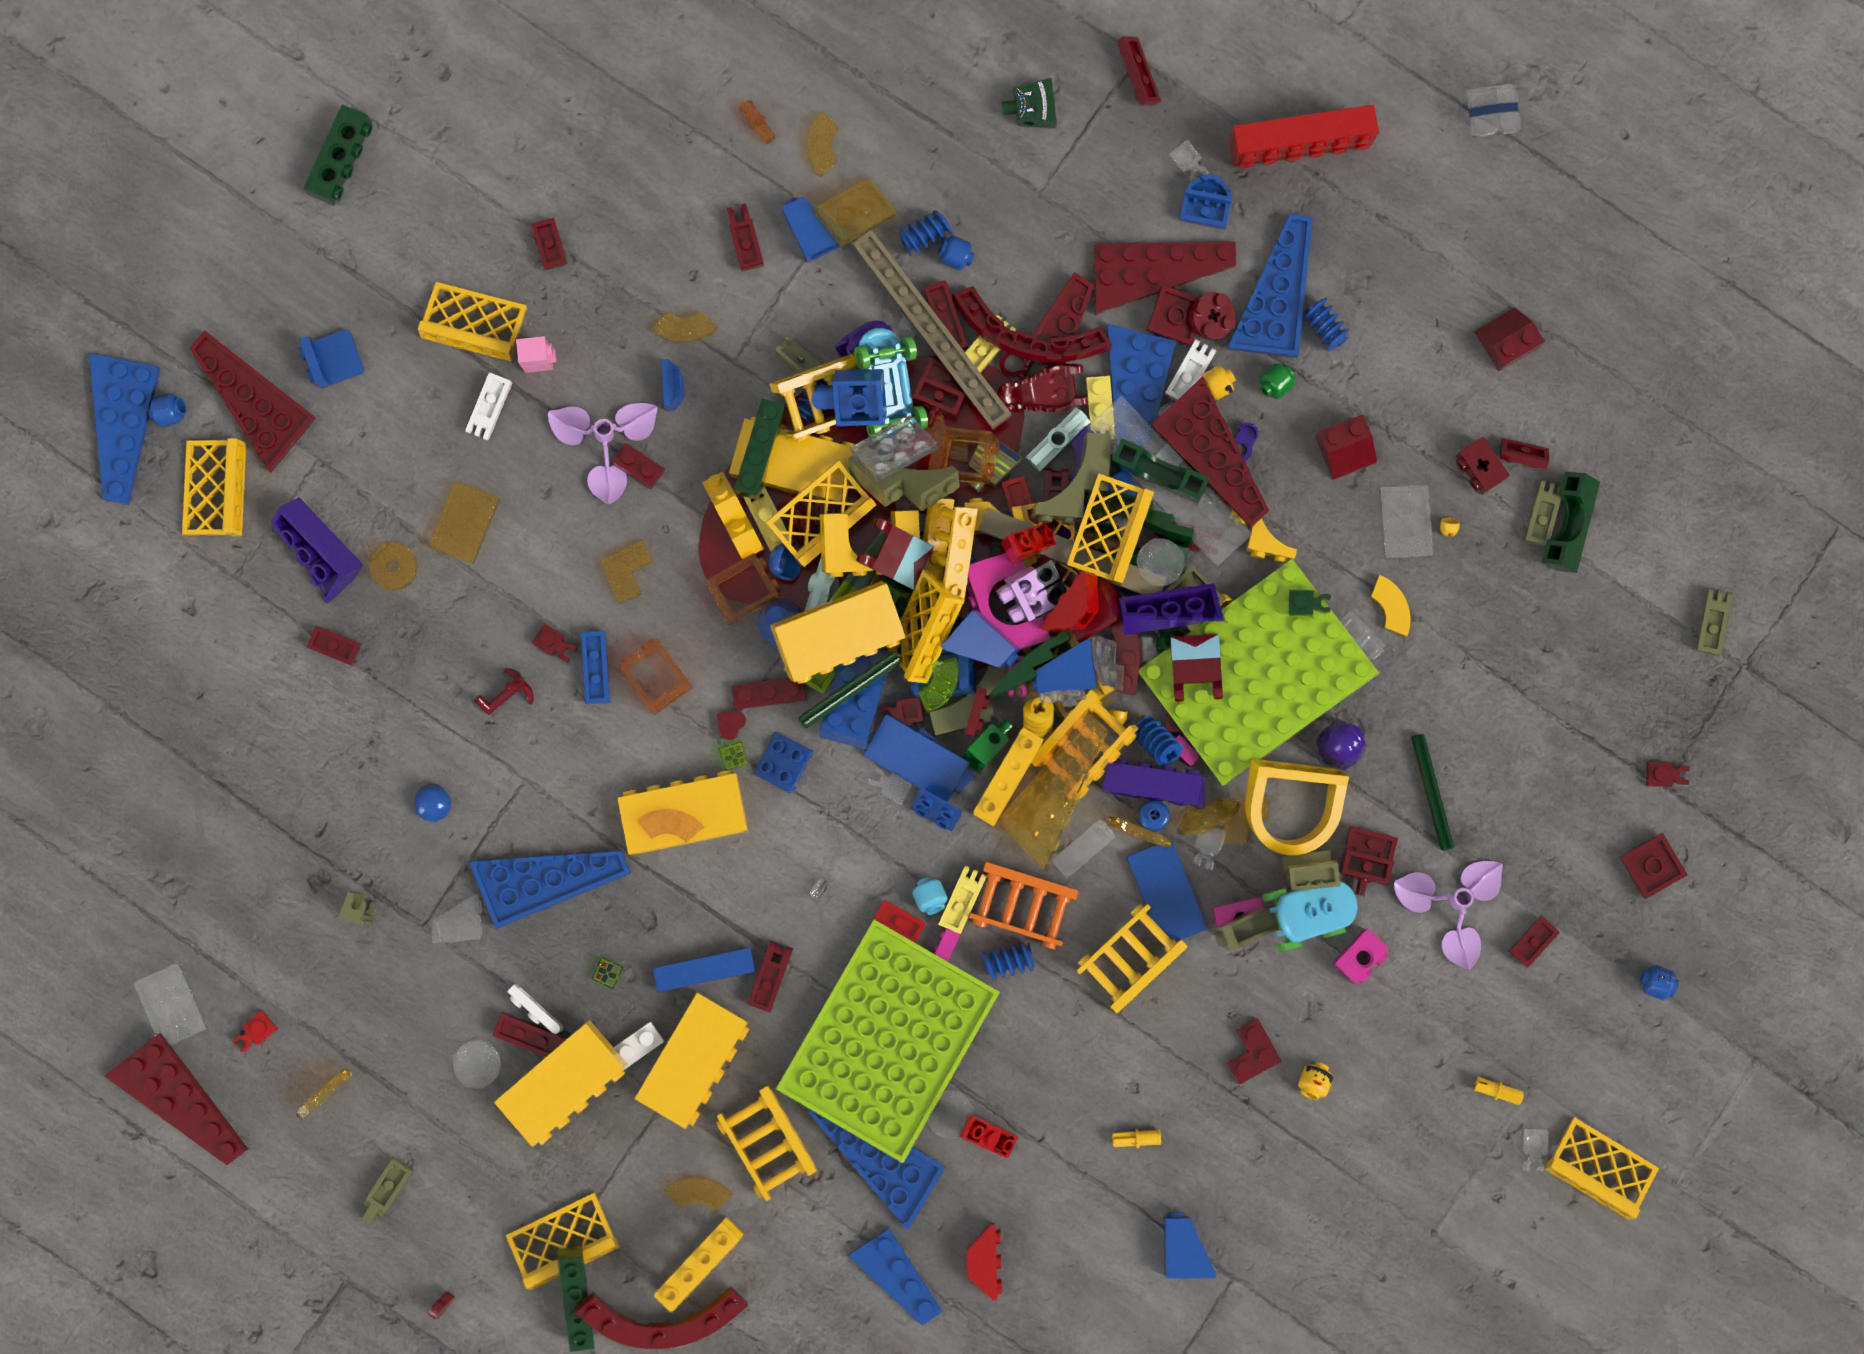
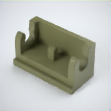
[775,336,822,373]
[338,892,375,926]

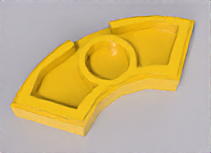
[1370,575,1410,637]

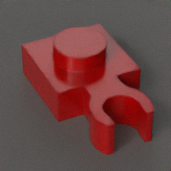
[233,1011,278,1052]

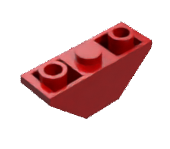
[1001,523,1057,564]
[1040,571,1099,633]
[959,1113,1018,1159]
[967,1223,1002,1301]

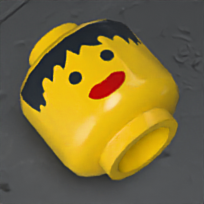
[1201,365,1236,401]
[1298,1062,1334,1100]

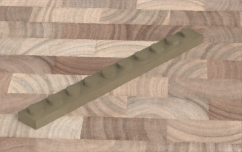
[852,230,1012,429]

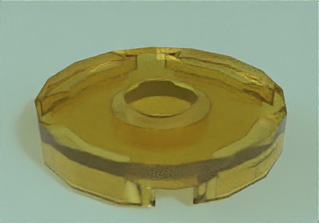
[369,543,418,590]

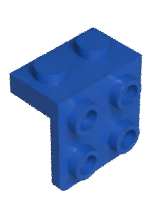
[298,329,364,389]

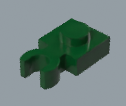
[1289,590,1331,616]

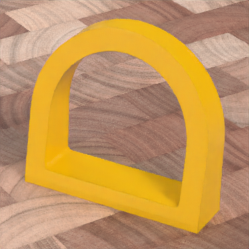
[1245,759,1349,856]

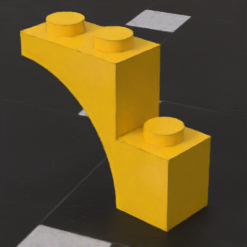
[702,472,764,560]
[1228,509,1297,564]

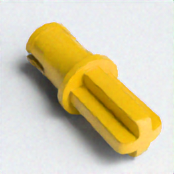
[1473,1076,1524,1105]
[1112,1129,1161,1148]

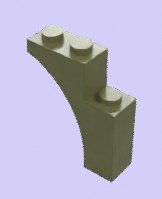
[1031,432,1111,525]
[848,447,960,511]
[929,664,1007,737]
[1214,903,1279,951]

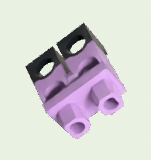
[996,554,1067,623]

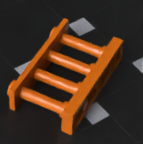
[969,862,1078,950]

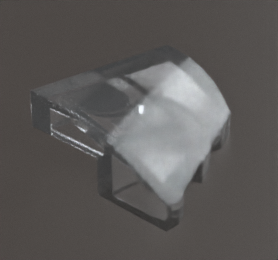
[432,893,482,944]

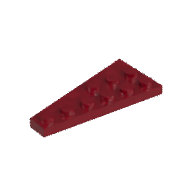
[1094,242,1236,315]
[189,330,316,473]
[1151,376,1269,528]
[104,1033,248,1165]

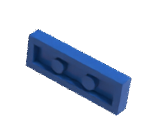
[581,631,610,705]

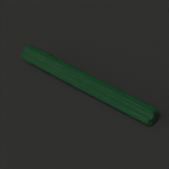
[799,652,901,728]
[1411,734,1454,851]

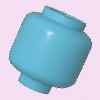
[912,877,948,915]

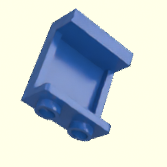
[910,649,976,700]

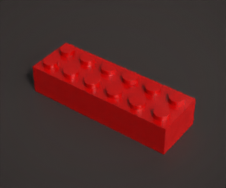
[1229,104,1379,169]

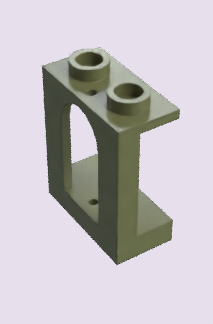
[1282,850,1340,892]

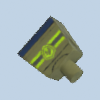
[967,431,1022,492]

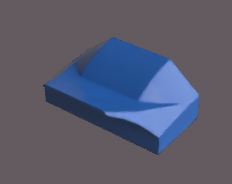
[661,359,685,411]

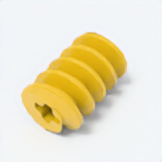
[1023,696,1054,741]

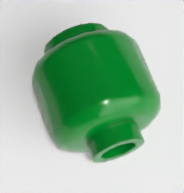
[1260,364,1295,399]

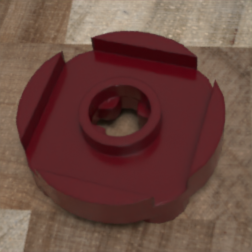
[1189,292,1236,340]

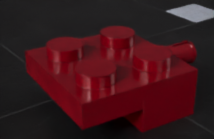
[912,357,966,426]
[1339,826,1398,897]

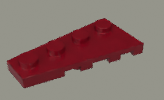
[1032,272,1094,368]

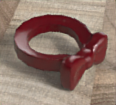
[999,352,1034,380]

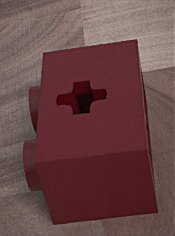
[1456,437,1510,495]

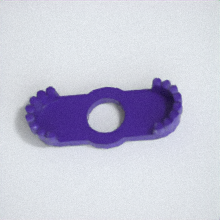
[1235,422,1259,462]

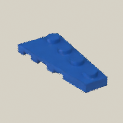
[848,1228,942,1325]

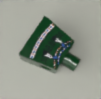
[1002,78,1057,129]

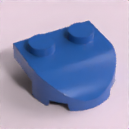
[1179,174,1232,229]

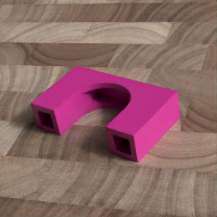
[966,553,1050,652]

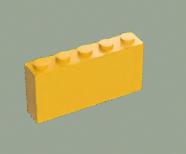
[729,417,860,505]
[770,581,906,683]
[618,770,749,855]
[635,993,750,1128]
[494,1020,628,1147]

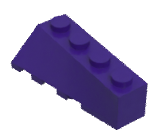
[271,497,363,604]
[1119,583,1224,635]
[1103,759,1206,810]

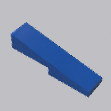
[653,948,755,992]

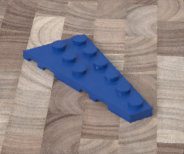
[1227,215,1313,358]
[1107,324,1176,478]
[89,353,161,505]
[469,851,631,929]
[808,1109,945,1230]

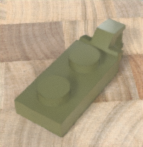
[361,1158,414,1224]

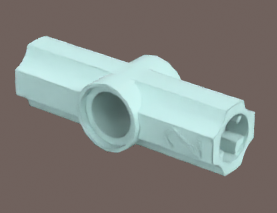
[1025,408,1091,472]
[805,559,839,611]

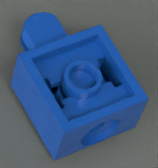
[812,369,887,426]

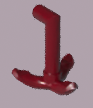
[474,668,534,715]

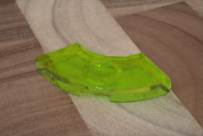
[918,657,959,713]

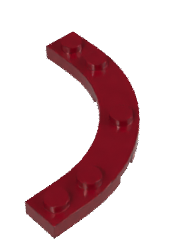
[952,286,1112,362]
[1052,560,1141,695]
[574,1287,748,1349]

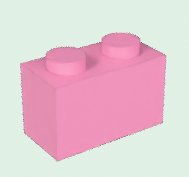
[516,336,557,373]

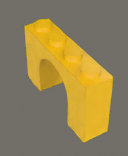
[820,510,920,577]

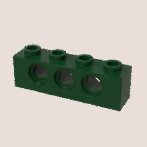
[303,104,373,206]
[557,1245,594,1352]

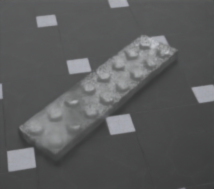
[1086,395,1252,567]

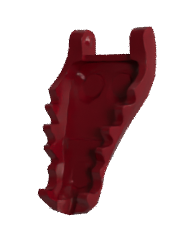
[998,364,1089,413]

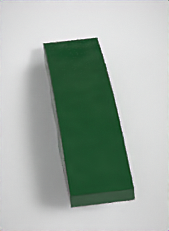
[1105,490,1196,545]
[988,631,1070,700]

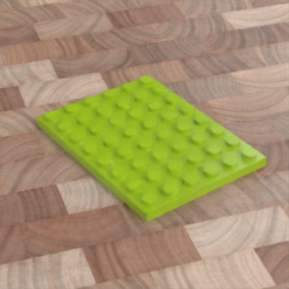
[1139,559,1379,787]
[776,920,1000,1163]

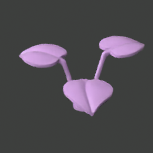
[548,403,658,504]
[1394,861,1503,970]

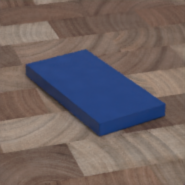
[864,713,970,802]
[1126,839,1208,947]

